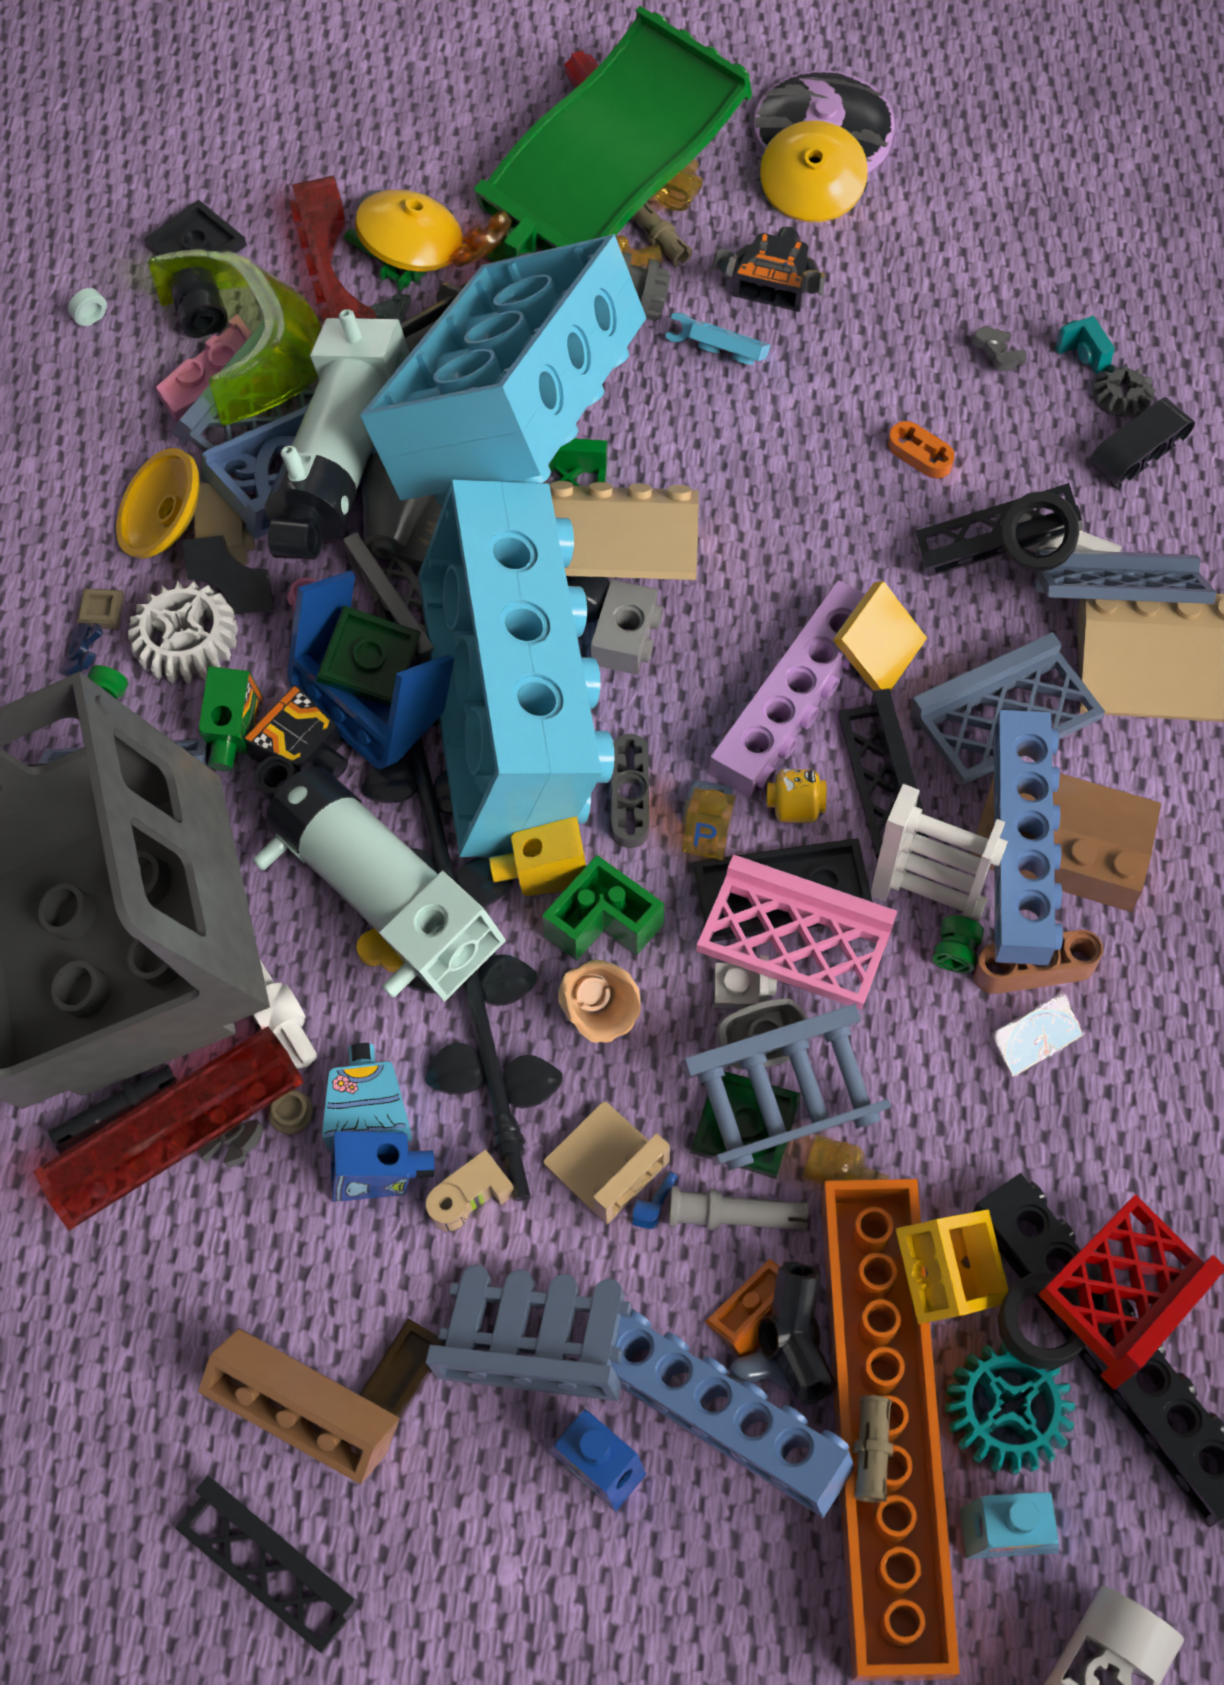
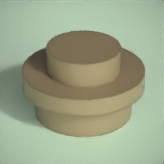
[268,1090,313,1135]

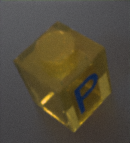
[682,788,736,860]

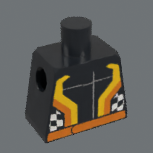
[243,685,348,779]

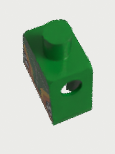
[199,666,264,771]

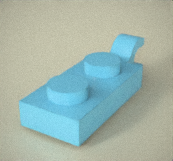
[665,312,771,365]

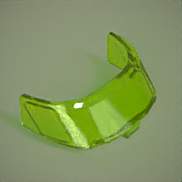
[147,249,322,426]

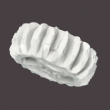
[128,581,238,685]

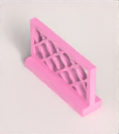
[696,854,897,1010]

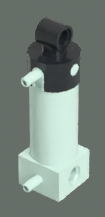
[265,309,410,560]
[253,755,506,1002]

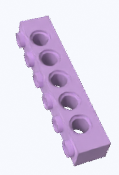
[709,580,865,799]

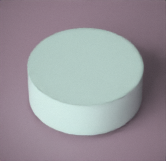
[68,288,107,326]

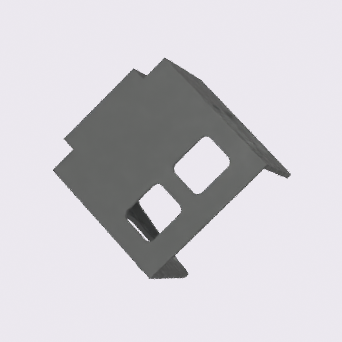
[0,672,270,1109]

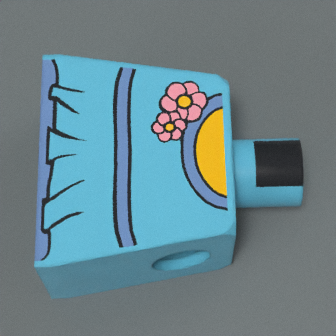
[322,1043,413,1151]
[959,1492,1059,1559]

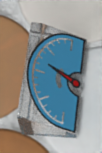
[987,992,1085,1080]

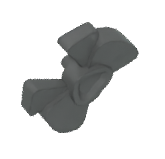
[971,327,1026,371]
[197,1111,263,1168]

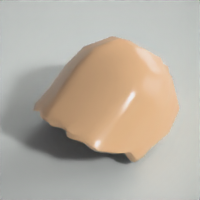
[558,960,641,1043]

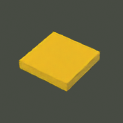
[833,581,927,691]

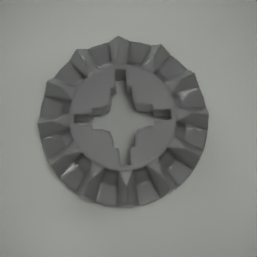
[1093,363,1155,416]

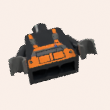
[711,226,825,312]

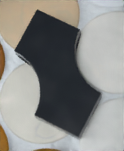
[182,535,274,615]

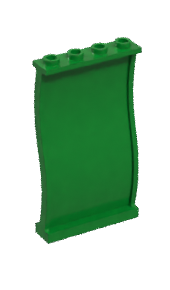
[473,6,752,251]

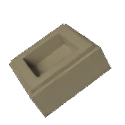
[77,588,125,630]

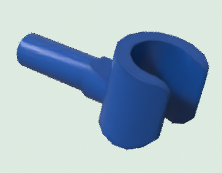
[632,1172,678,1229]

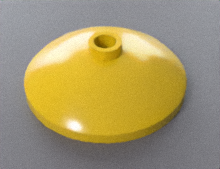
[760,120,868,222]
[355,189,463,272]
[116,448,200,559]

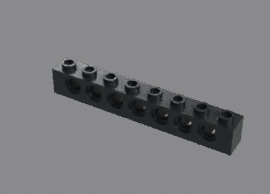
[972,1173,1224,1528]

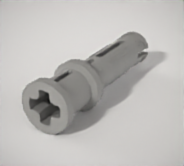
[669,1186,808,1231]

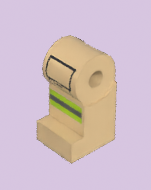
[426,1149,514,1231]

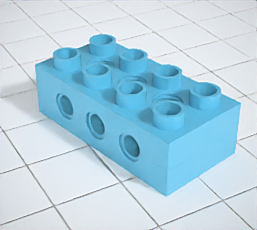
[360,234,646,505]
[418,480,614,857]

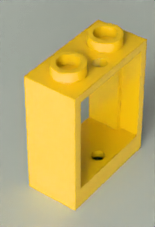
[896,1210,1009,1324]

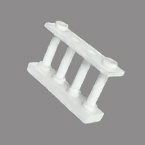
[871,784,1008,922]

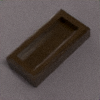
[359,1318,445,1424]

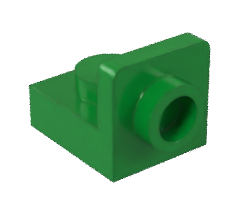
[487,217,537,262]

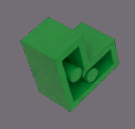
[542,855,664,961]

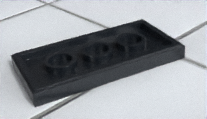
[692,838,873,942]

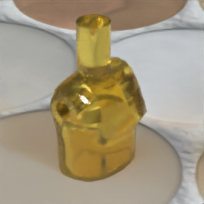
[655,159,704,211]
[802,1134,889,1186]

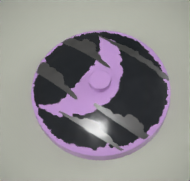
[754,71,895,172]

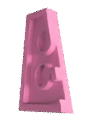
[156,313,274,421]

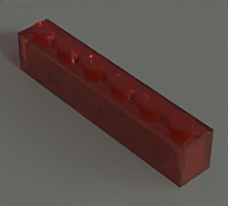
[33,1026,305,1231]

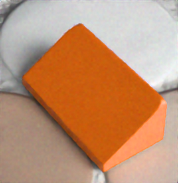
[705,1259,780,1357]

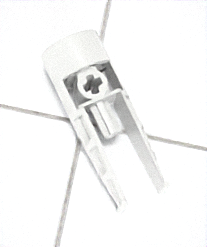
[1044,1586,1184,1685]

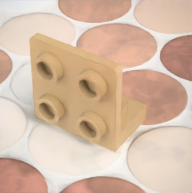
[544,1102,670,1225]

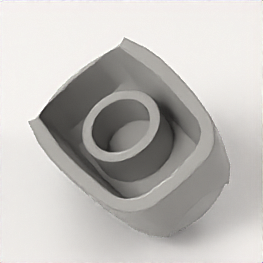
[716,999,809,1069]

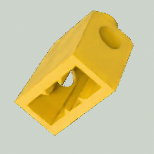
[489,816,586,896]

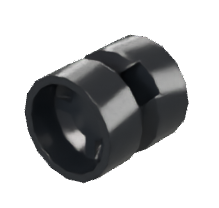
[168,266,228,338]

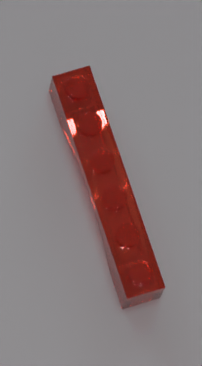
[289,175,377,325]

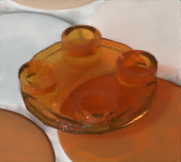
[449,209,512,267]

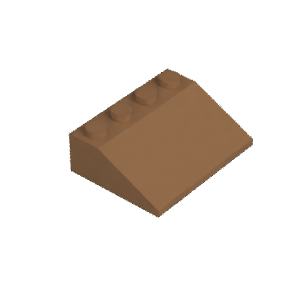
[970,773,1161,912]

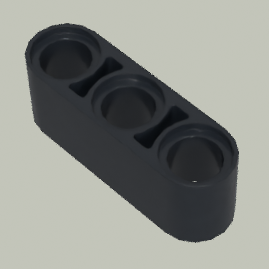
[1089,397,1196,488]

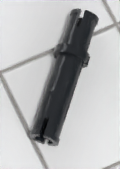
[47,1064,182,1155]

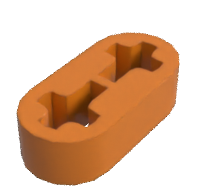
[888,421,955,478]

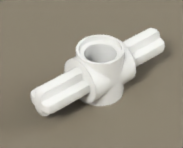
[252,959,317,1069]

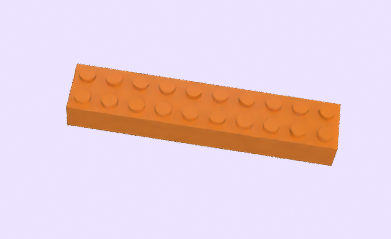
[821,1179,960,1682]

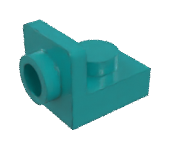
[1055,315,1115,375]

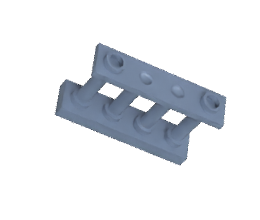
[680,1004,891,1171]

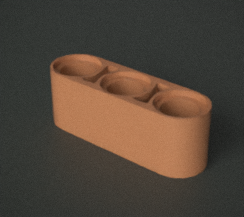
[973,930,1103,994]

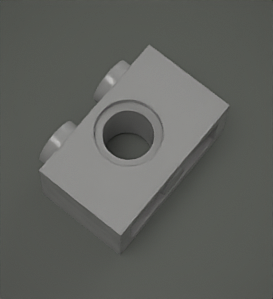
[591,579,663,675]

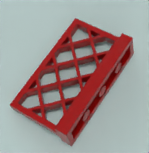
[1038,1194,1224,1390]

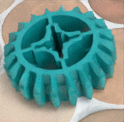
[944,1342,1075,1475]

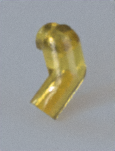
[616,235,662,267]

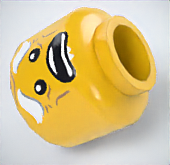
[767,769,827,823]

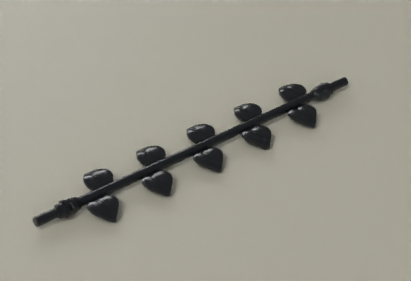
[361,598,563,1202]

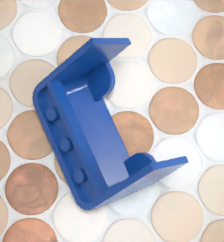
[287,570,454,769]

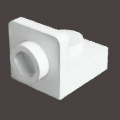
[714,955,777,1009]

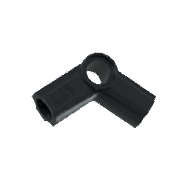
[758,1261,837,1405]

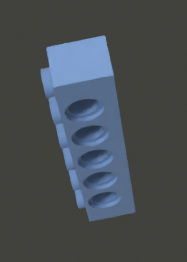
[994,710,1063,965]
[611,1309,855,1518]

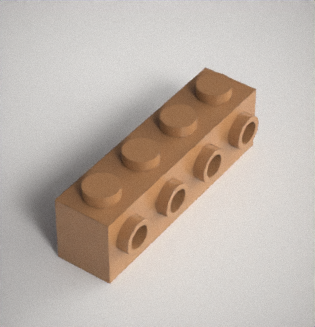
[198,1328,400,1485]

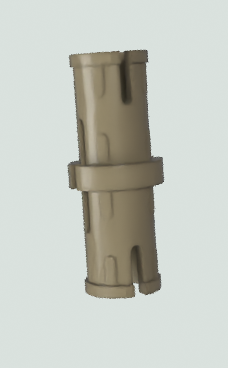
[631,203,693,267]
[853,1395,893,1503]

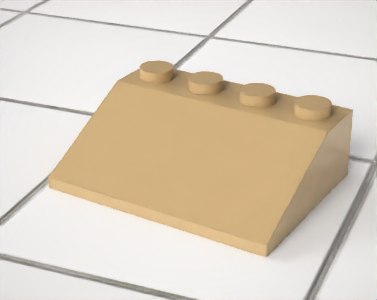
[549,481,699,580]
[1077,594,1224,722]

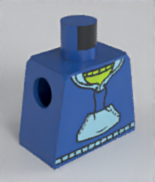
[330,1131,435,1202]
[547,1409,647,1512]

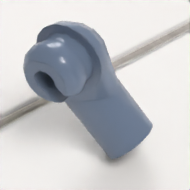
[728,1352,791,1391]

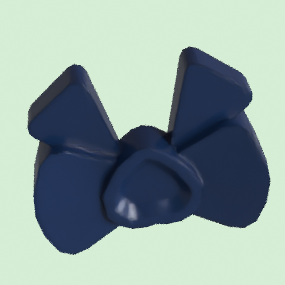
[59,623,103,677]

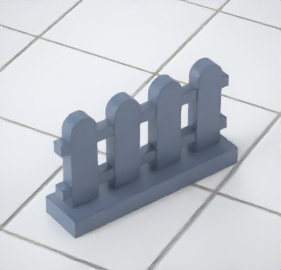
[426,1265,632,1401]

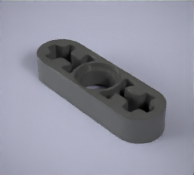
[611,734,649,848]

